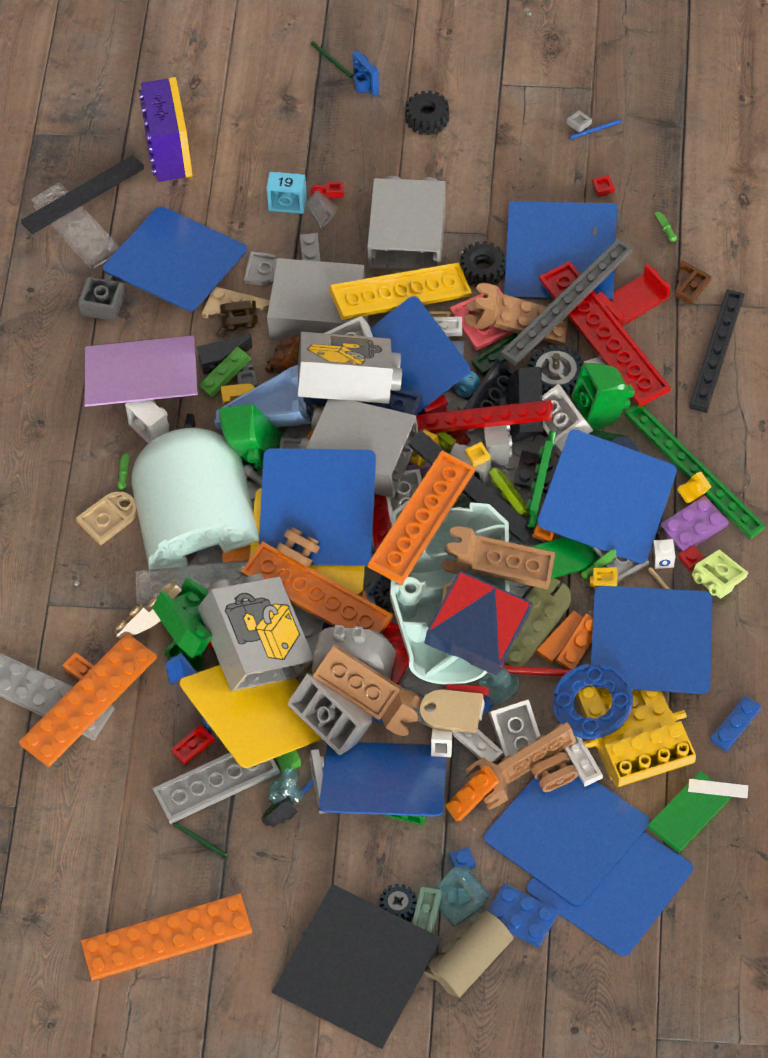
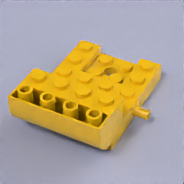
[575,685,696,787]

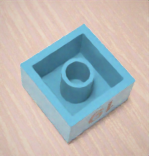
[267,172,307,214]

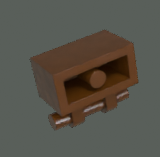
[265,335,300,374]

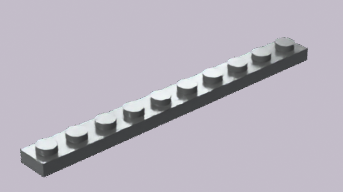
[501,239,632,366]

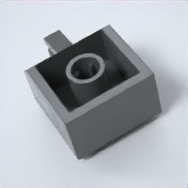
[78,273,126,322]

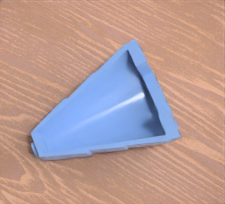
[214,365,313,431]

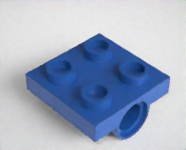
[352,50,380,97]

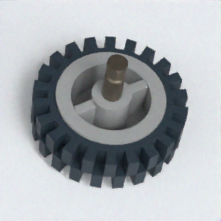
[528,345,584,398]

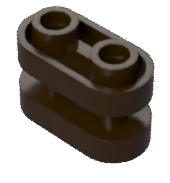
[220,301,258,331]

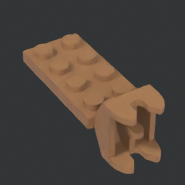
[464,283,568,347]
[441,526,555,589]
[312,644,422,736]
[465,722,576,809]

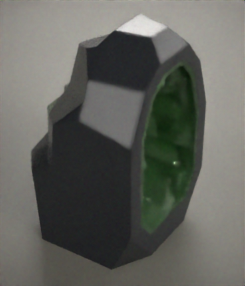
[261,796,298,827]

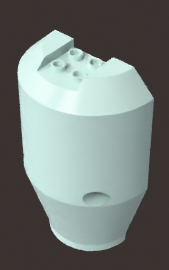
[390,499,509,685]

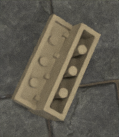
[424,911,514,998]

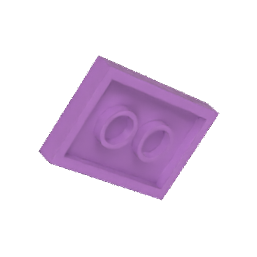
[661,496,729,552]

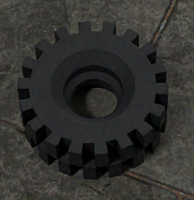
[405,90,449,135]
[460,241,505,287]

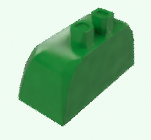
[571,363,635,434]
[218,404,283,470]

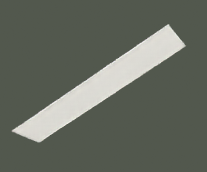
[688,779,748,798]

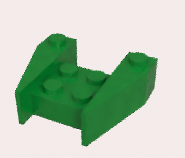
[152,577,213,658]

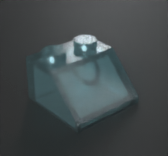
[436,866,491,927]

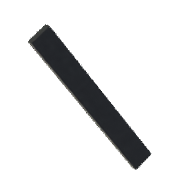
[21,155,144,234]
[689,289,745,413]
[407,430,534,545]

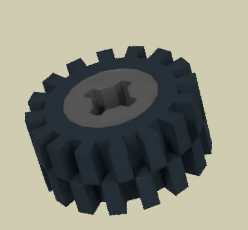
[379,884,417,922]

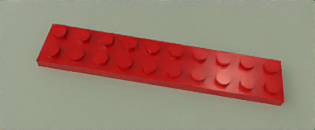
[539,261,671,407]

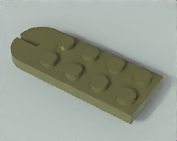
[504,578,571,667]

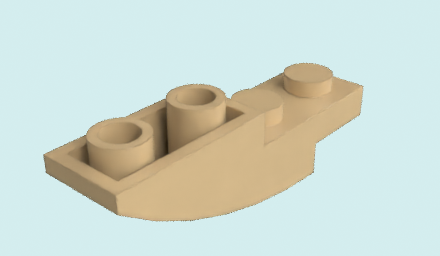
[115,581,182,639]

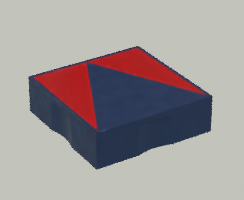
[424,570,533,676]

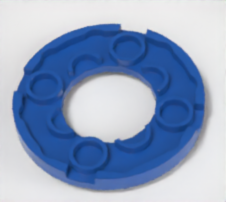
[552,664,633,739]

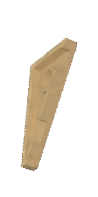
[202,287,270,318]

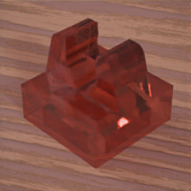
[451,429,471,446]

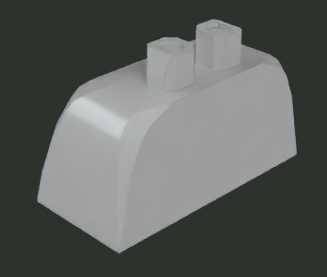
[312,625,396,680]
[288,673,372,755]

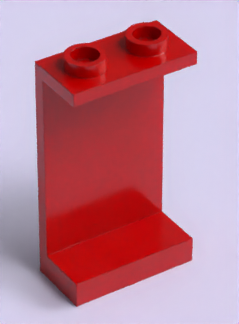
[597,263,670,327]

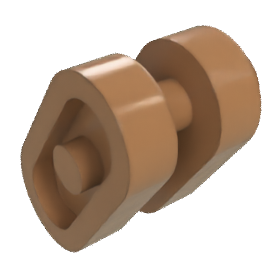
[276,527,320,567]
[531,752,579,792]

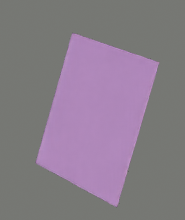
[85,335,198,406]

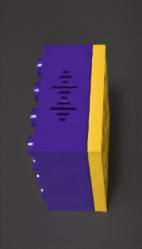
[139,77,193,182]

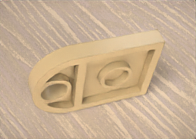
[76,492,137,545]
[420,690,483,733]

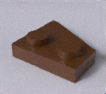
[676,260,712,304]

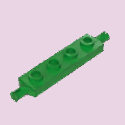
[527,431,557,528]

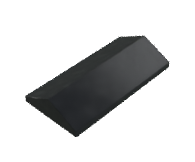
[463,358,514,410]
[508,367,543,443]

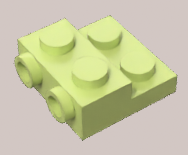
[692,550,748,599]

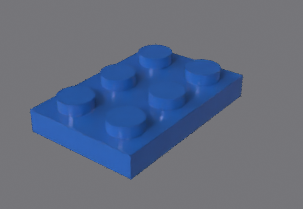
[488,883,559,948]

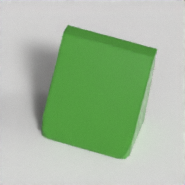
[276,750,301,773]

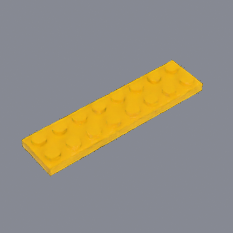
[328,262,472,320]

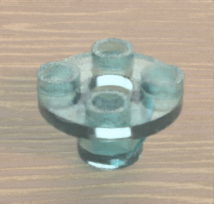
[479,666,519,704]
[268,766,305,805]

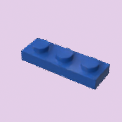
[710,696,761,752]

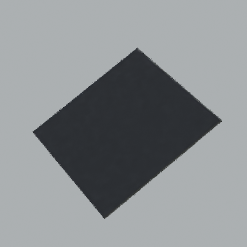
[272,884,442,1049]

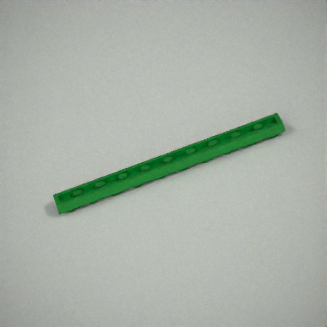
[624,404,765,540]

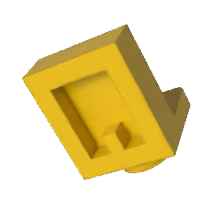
[677,471,711,503]
[590,567,618,591]

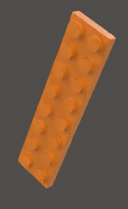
[368,451,476,585]
[241,541,393,634]
[19,633,157,768]
[81,893,252,981]

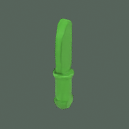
[655,212,677,242]
[117,453,129,490]
[581,549,616,579]

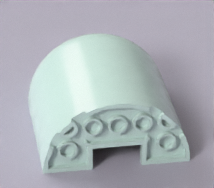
[131,428,260,576]

